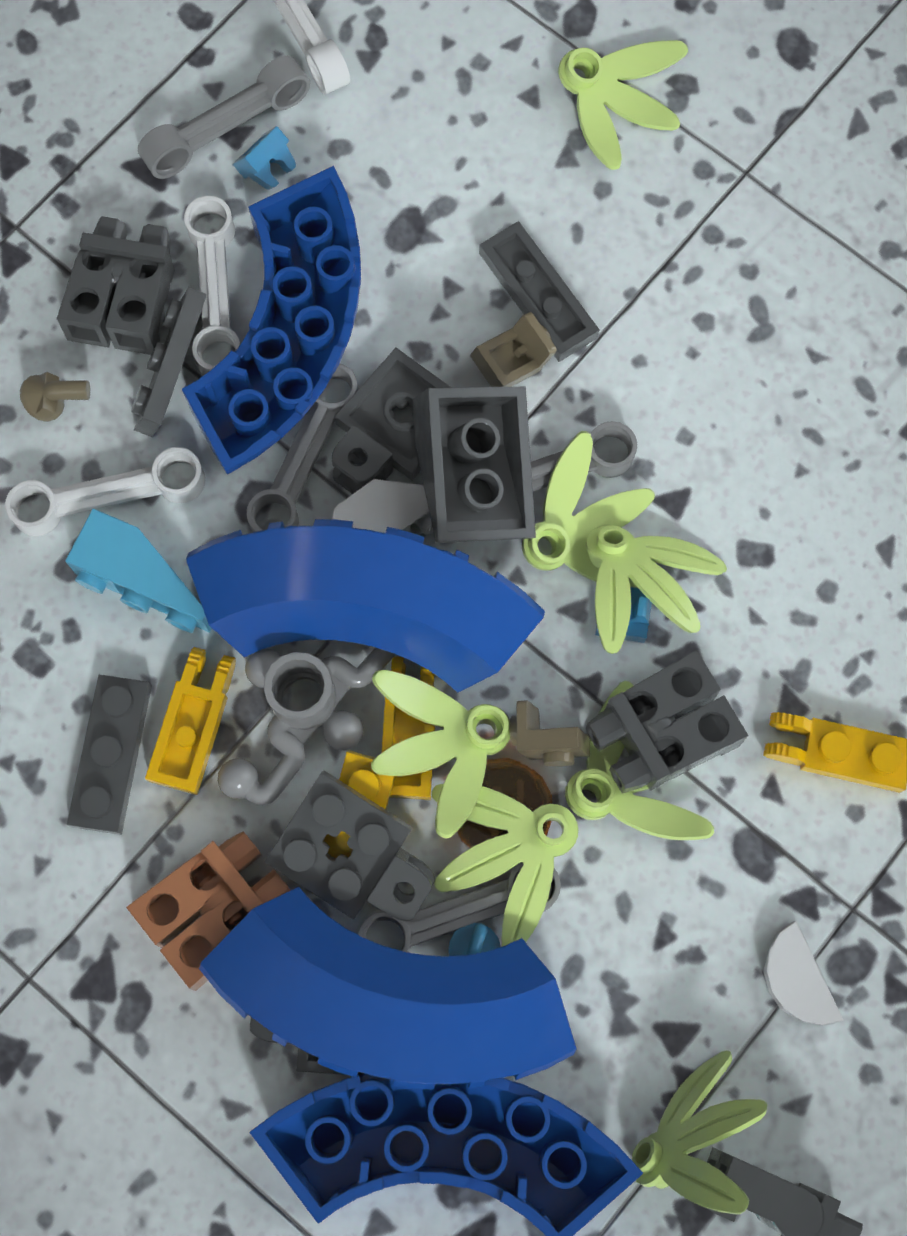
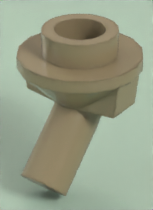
[20,372,90,422]

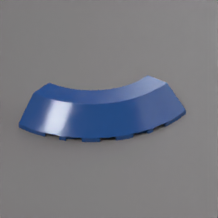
[182,166,361,475]
[186,519,545,693]
[199,887,577,1090]
[249,1074,643,1236]

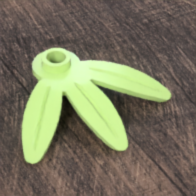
[558,40,688,170]
[522,431,655,588]
[586,525,727,654]
[371,670,510,838]
[565,681,714,840]
[432,784,578,947]
[632,1051,767,1215]

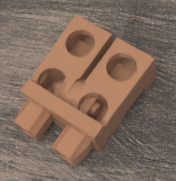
[126,831,290,991]

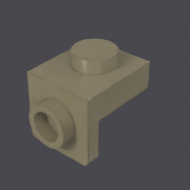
[470,312,557,387]
[509,700,590,767]

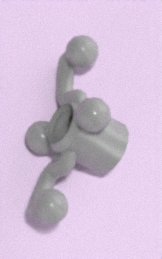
[217,647,396,805]

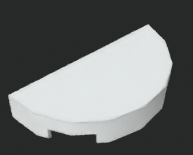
[763,921,844,1025]

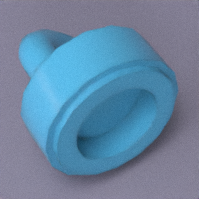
[448,923,501,956]

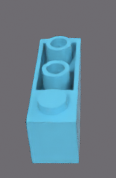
[65,509,212,633]

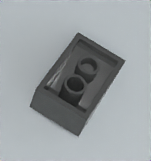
[413,386,536,543]

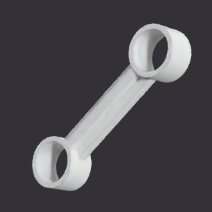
[273,0,350,95]
[184,196,240,376]
[5,447,205,536]

